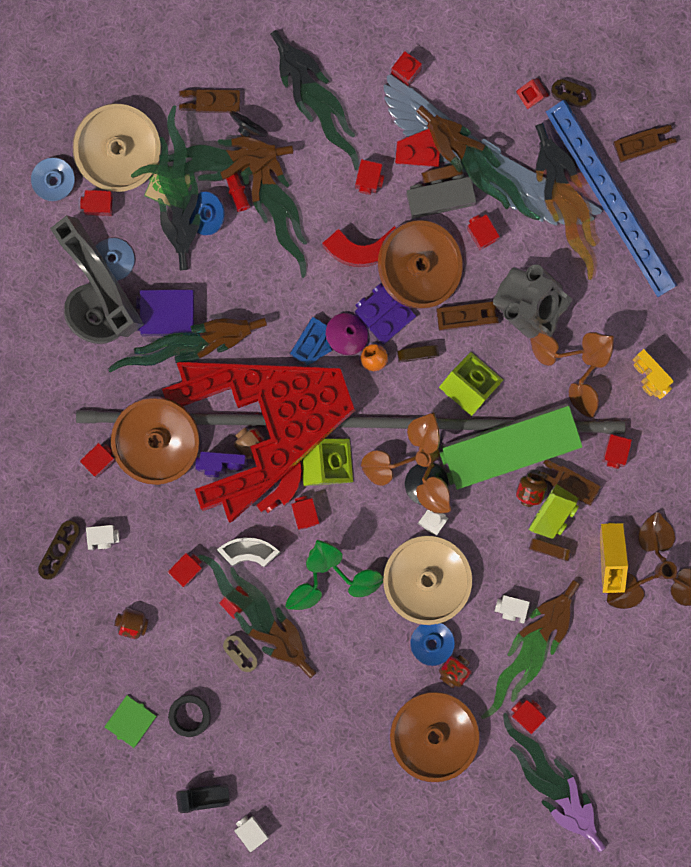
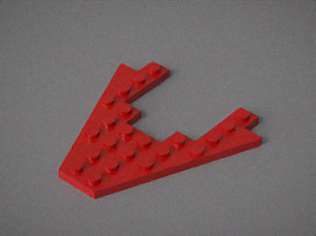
[162,362,355,523]

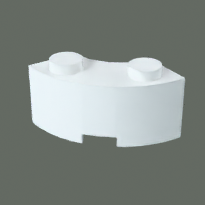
[217,538,280,568]

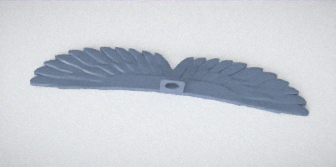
[384,75,602,226]

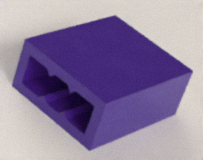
[136,290,194,337]

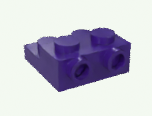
[355,283,416,345]
[196,452,248,478]

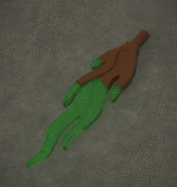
[481,580,580,719]

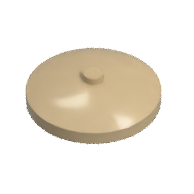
[73,104,161,192]
[383,536,472,625]

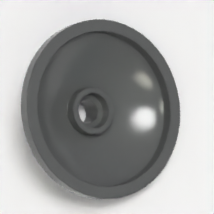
[64,284,120,344]

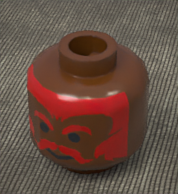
[516,473,547,507]
[114,608,148,640]
[439,655,472,689]

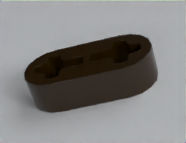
[551,79,592,108]
[397,345,440,363]

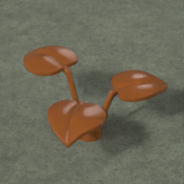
[530,332,614,418]
[361,412,452,513]

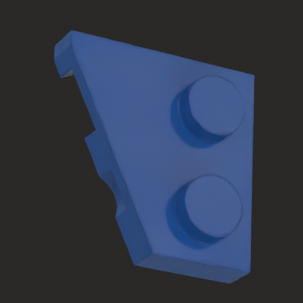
[289,317,333,366]

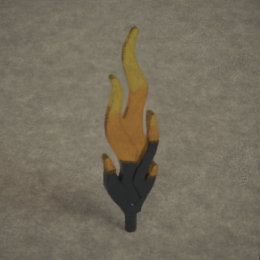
[535,123,596,280]

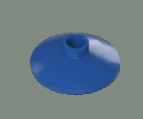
[190,192,225,235]
[410,623,455,666]

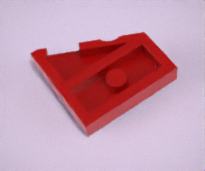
[395,129,440,167]

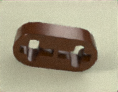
[421,164,463,184]
[529,539,572,562]

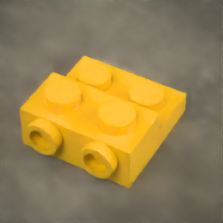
[632,349,674,399]

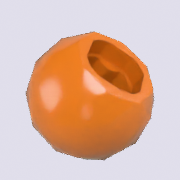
[361,344,388,372]

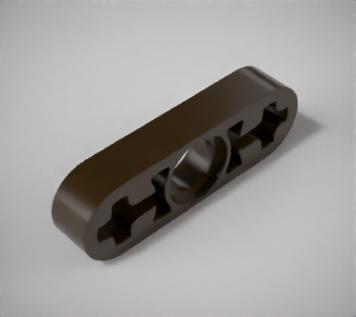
[38,521,80,580]

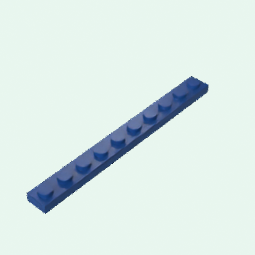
[546,100,678,298]

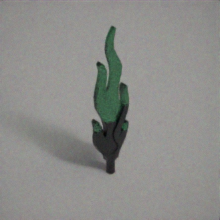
[270,30,359,171]
[158,105,200,270]

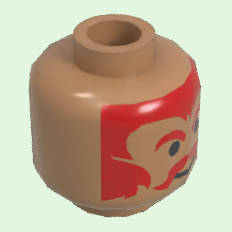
[234,427,266,460]

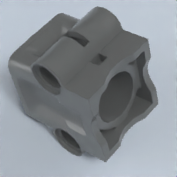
[493,264,573,338]

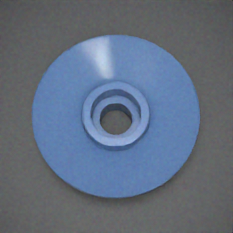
[31,158,75,201]
[95,238,135,281]

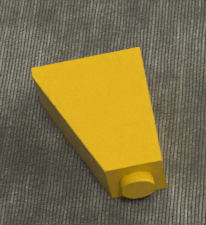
[600,523,628,593]

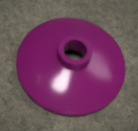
[326,313,368,355]

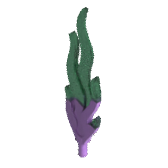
[503,713,606,853]

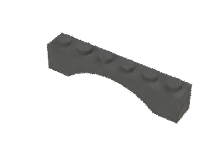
[50,215,144,337]

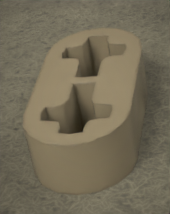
[223,636,258,672]

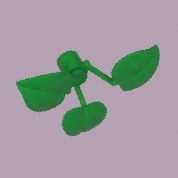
[285,540,384,610]

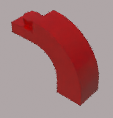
[322,226,396,267]
[256,461,302,513]

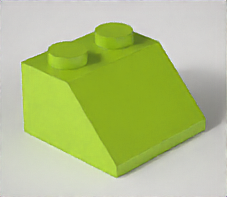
[439,352,503,416]
[301,439,353,486]
[528,484,579,539]

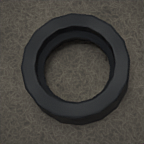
[168,695,211,737]

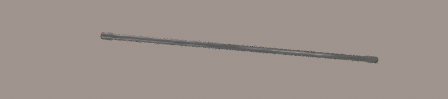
[76,410,625,434]

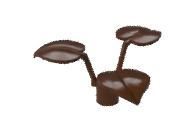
[606,512,691,609]

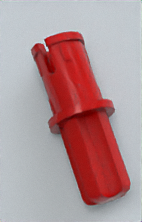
[226,173,250,212]

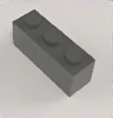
[406,175,476,219]

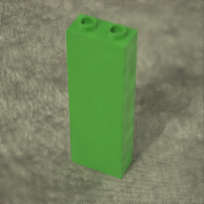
[439,403,582,490]

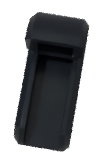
[176,783,230,813]

